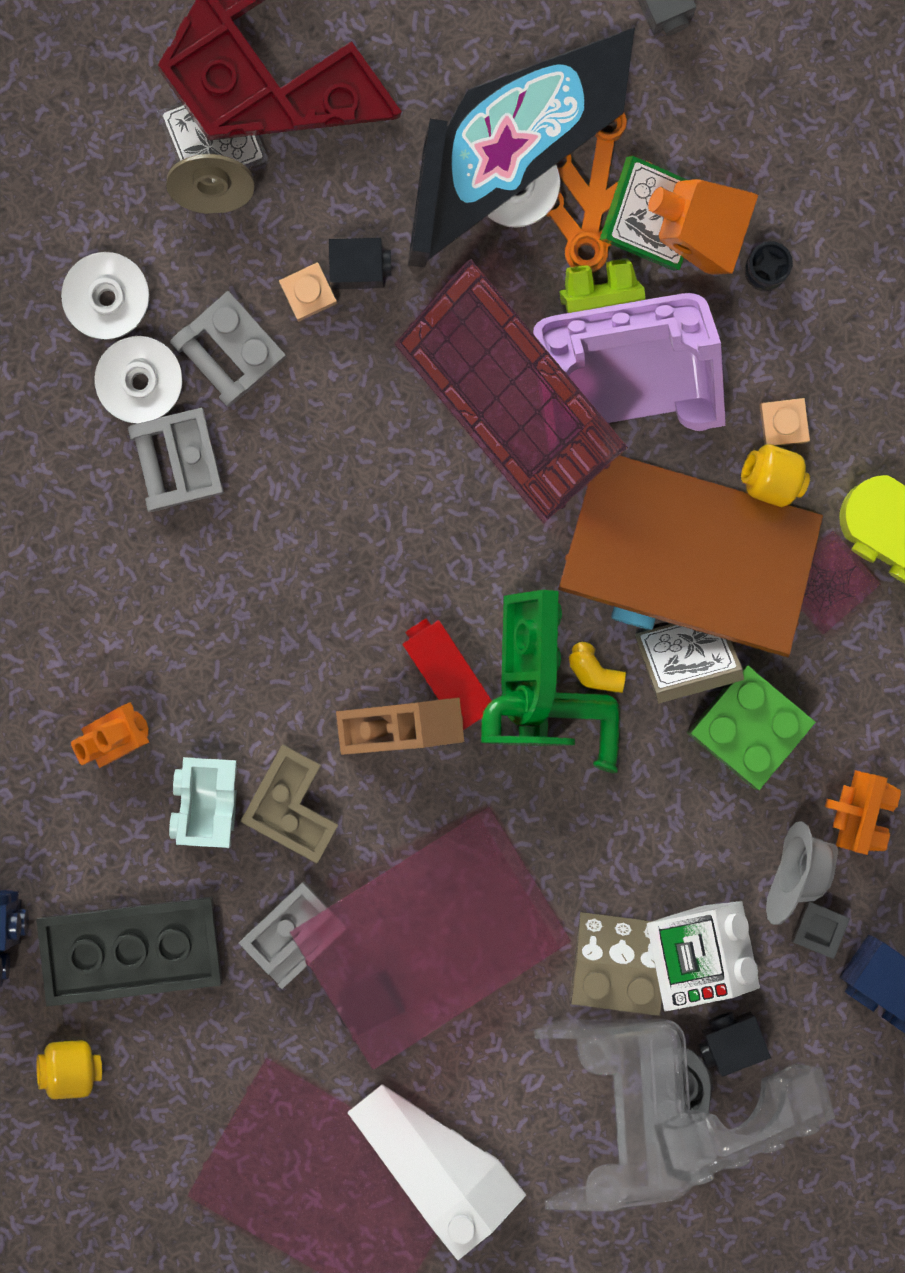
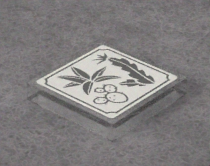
[157,102,270,171]

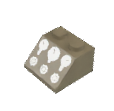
[569,912,662,1016]

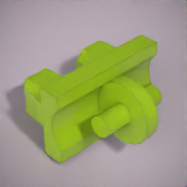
[559,258,646,313]

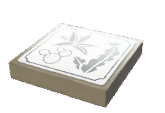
[635,624,744,704]

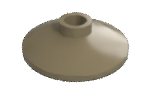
[166,154,254,214]

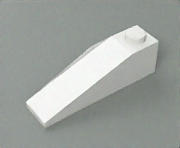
[348,1084,526,1260]

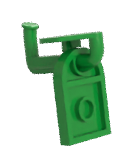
[481,590,620,773]

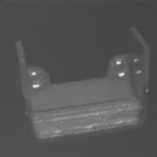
[534,1019,695,1211]

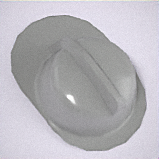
[766,821,838,925]

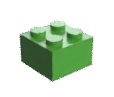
[687,665,816,790]

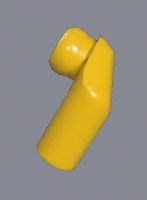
[569,642,626,693]

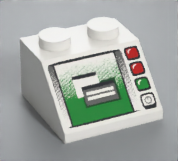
[647,901,760,1011]

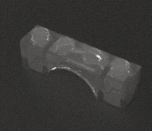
[654,1063,835,1186]

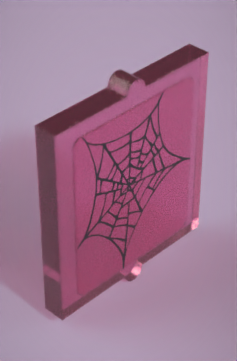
[800,531,881,634]

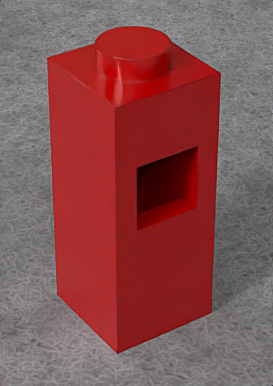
[402,618,492,730]

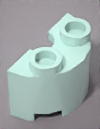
[169,757,237,848]

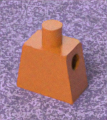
[648,179,758,275]

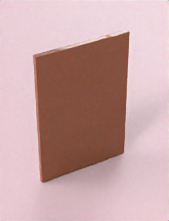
[558,455,823,658]

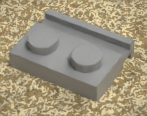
[239,881,347,989]

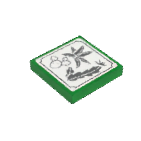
[599,156,687,271]

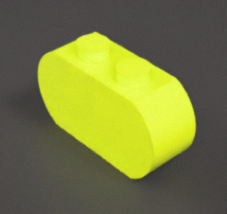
[839,475,905,584]

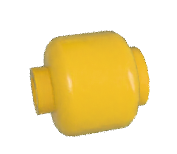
[741,444,810,507]
[36,1040,102,1100]

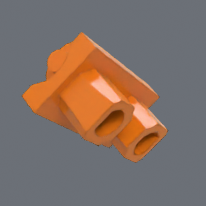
[71,702,149,768]
[825,770,901,855]

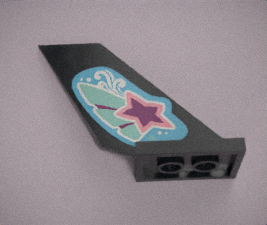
[408,27,635,268]

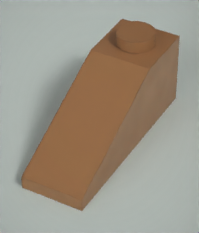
[336,698,464,755]

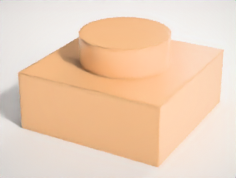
[279,262,337,322]
[760,398,810,446]

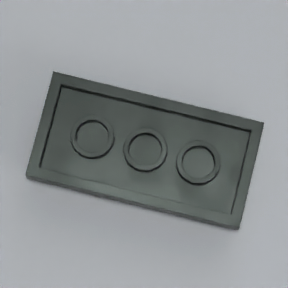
[36,897,223,1007]

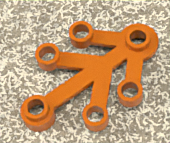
[546,113,652,273]

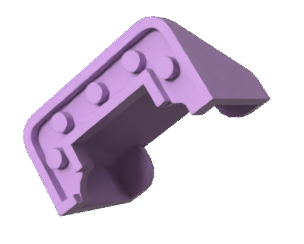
[533,293,726,456]

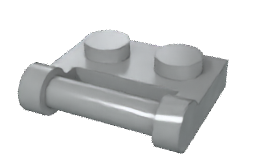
[170,291,287,407]
[128,408,224,512]

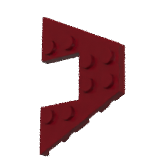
[158,0,402,141]

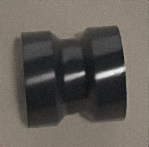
[744,241,793,291]

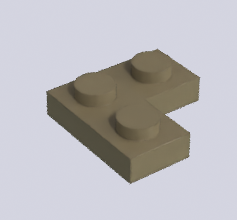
[240,744,339,863]

